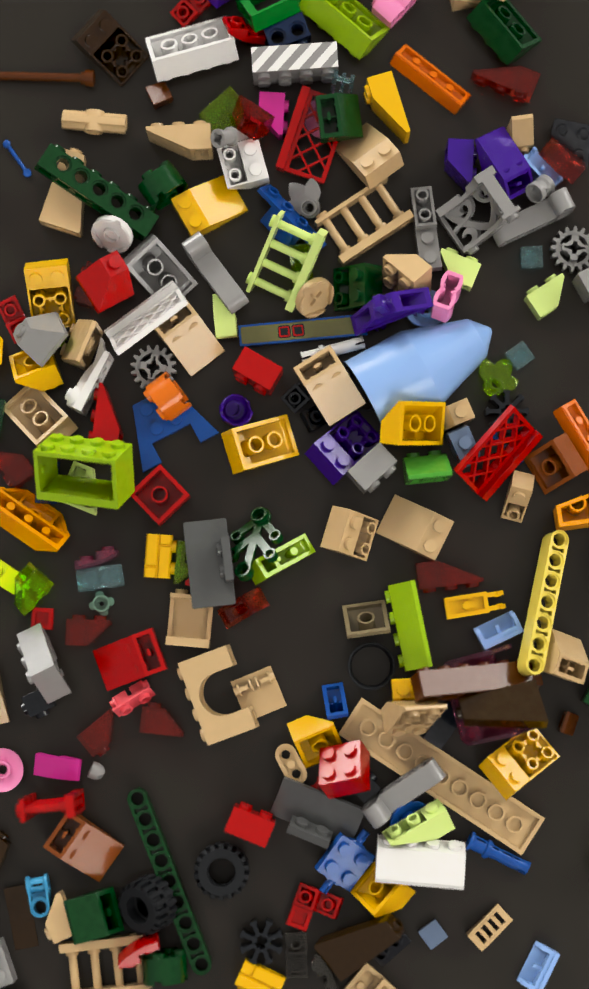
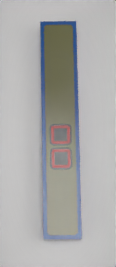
[238,315,368,348]

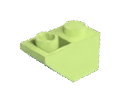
[440,247,481,291]
[524,273,565,321]

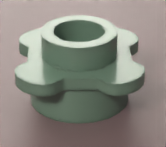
[89,591,115,616]

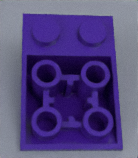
[475,126,533,200]
[305,410,380,485]

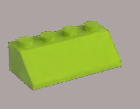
[299,0,390,60]
[384,580,433,671]

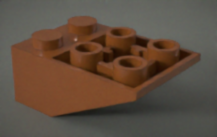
[43,814,125,882]

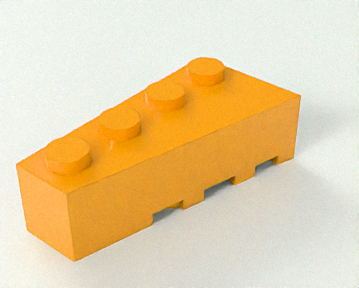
[553,494,589,531]

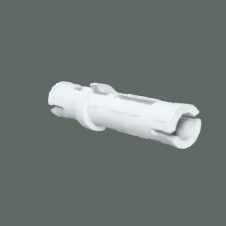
[300,335,365,362]

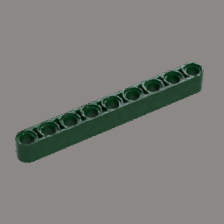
[127,788,212,975]

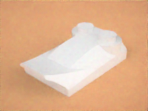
[65,337,114,416]

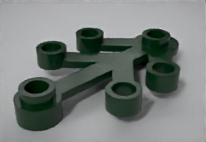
[230,507,283,582]

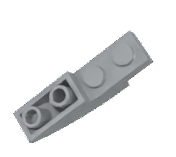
[410,186,442,272]

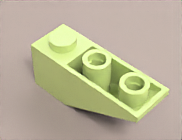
[382,798,455,846]

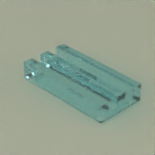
[330,70,355,94]

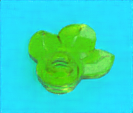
[479,358,519,396]

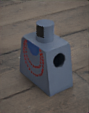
[444,424,480,468]

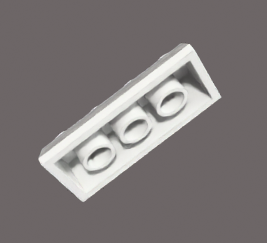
[145,16,239,82]
[375,834,466,890]

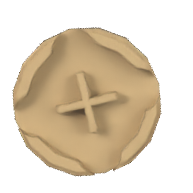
[295,277,334,318]

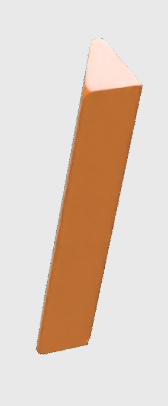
[390,44,471,115]
[553,399,589,472]

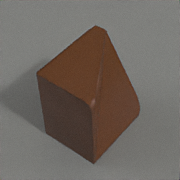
[145,82,174,110]

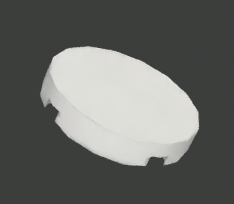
[91,215,134,254]

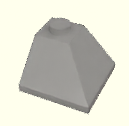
[13,312,69,367]

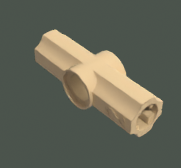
[61,109,127,135]

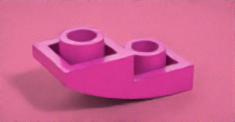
[33,752,82,781]

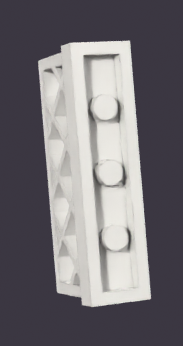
[104,280,189,356]

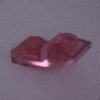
[75,546,120,570]

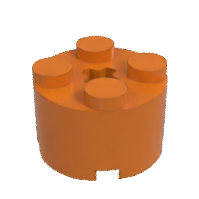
[143,371,192,421]

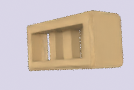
[466,903,513,951]

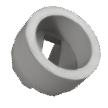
[87,761,105,780]

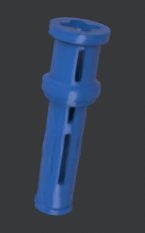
[465,831,531,875]

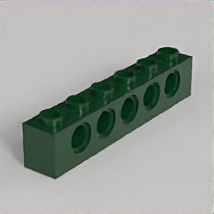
[34,143,159,242]

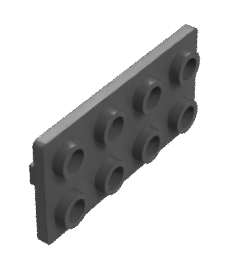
[183,518,236,609]
[270,777,364,849]

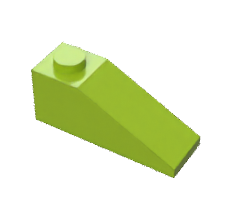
[252,533,316,585]

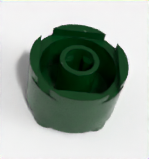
[138,160,188,210]
[142,947,188,986]

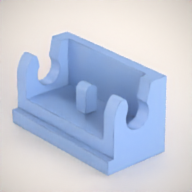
[523,146,564,187]
[473,610,524,650]
[516,940,560,989]

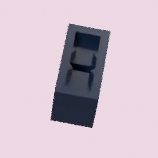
[263,12,311,46]

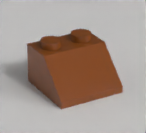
[524,432,588,495]

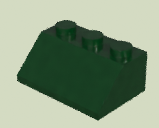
[466,0,542,65]

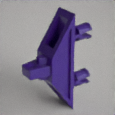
[350,287,433,336]

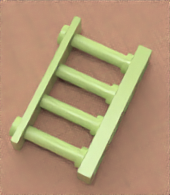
[245,210,329,312]

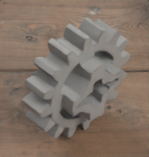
[549,226,589,273]
[130,345,177,389]

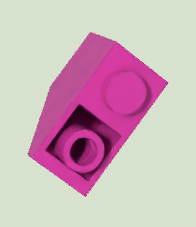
[258,92,289,140]

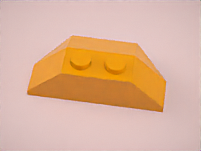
[0,487,70,552]

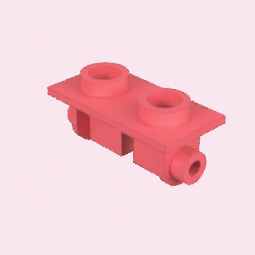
[109,679,156,717]

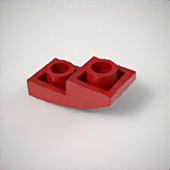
[170,0,211,27]
[222,16,266,45]
[0,295,26,344]
[293,882,344,920]
[118,932,160,969]

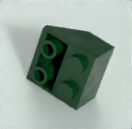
[315,93,363,143]
[333,262,382,311]
[63,887,124,945]

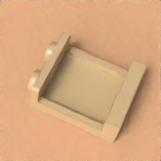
[165,589,213,648]

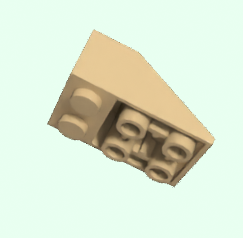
[146,120,214,161]
[154,298,225,377]
[293,345,366,427]
[381,700,448,736]

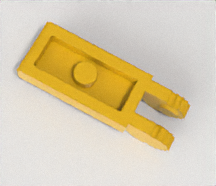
[443,590,506,620]

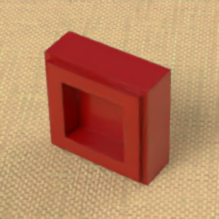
[31,607,54,630]
[286,904,314,932]

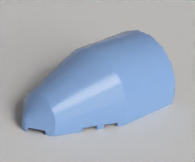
[343,319,492,423]

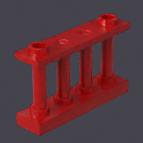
[16,788,86,823]

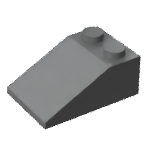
[123,233,198,296]

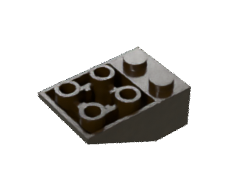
[71,9,150,86]

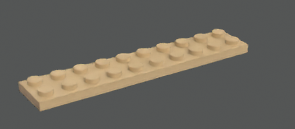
[338,697,545,855]

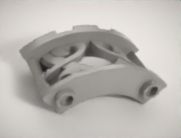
[435,165,521,256]

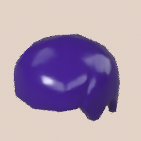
[219,394,253,427]

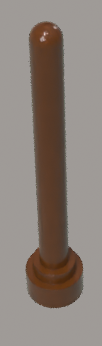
[0,69,95,87]

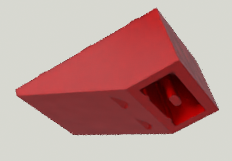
[88,383,124,441]
[93,628,168,691]

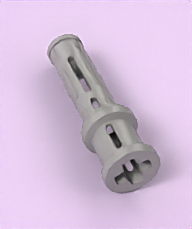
[210,124,265,148]

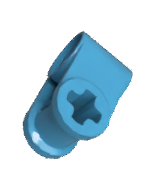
[25,873,52,918]

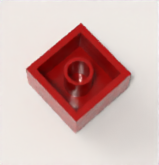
[232,346,283,396]
[131,464,191,527]
[319,740,370,799]
[224,801,276,848]

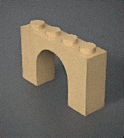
[177,644,260,746]

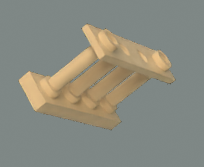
[314,177,414,267]
[59,933,153,989]

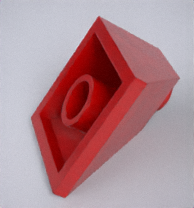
[75,250,134,314]

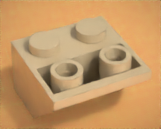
[383,254,432,291]
[320,506,379,561]
[542,629,589,685]

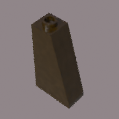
[455,679,548,728]
[314,913,405,982]

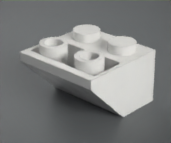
[217,137,269,189]

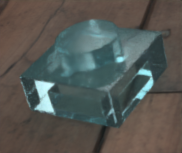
[520,246,543,270]
[505,341,535,371]

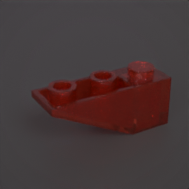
[471,66,541,103]
[415,561,484,593]

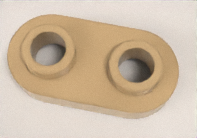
[275,743,307,783]

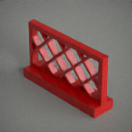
[275,85,338,184]
[453,404,543,502]

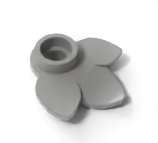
[288,178,321,218]

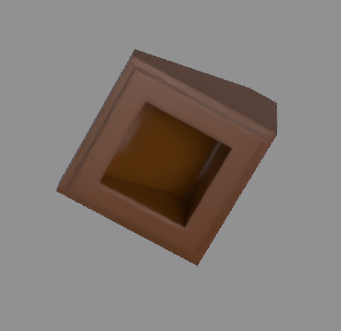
[557,711,579,736]

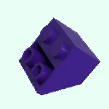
[444,138,478,192]

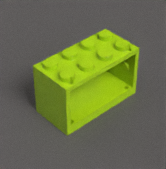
[33,433,135,510]

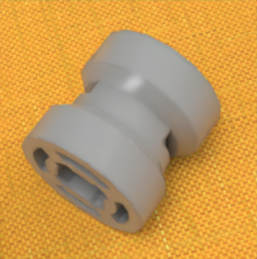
[525,174,555,203]

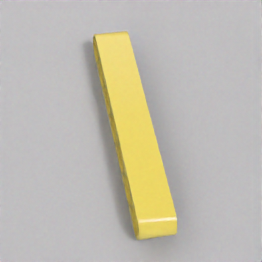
[517,530,569,677]

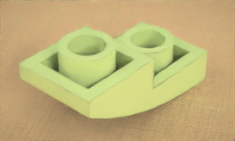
[212,294,238,339]

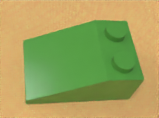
[402,450,453,485]

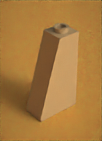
[39,148,86,238]

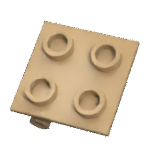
[231,665,287,718]

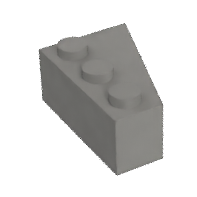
[16,623,71,704]

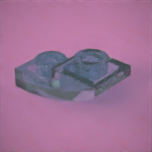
[76,564,125,592]

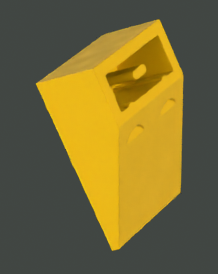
[24,258,76,328]
[478,728,560,800]

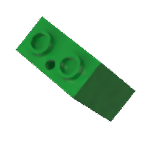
[235,0,301,33]

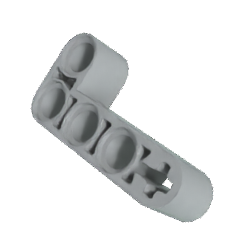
[492,187,576,247]
[181,231,249,314]
[361,757,446,829]

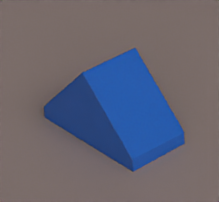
[321,682,349,720]

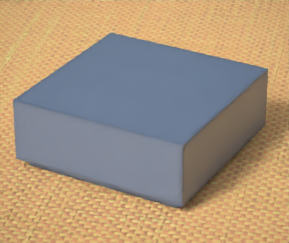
[417,918,448,950]

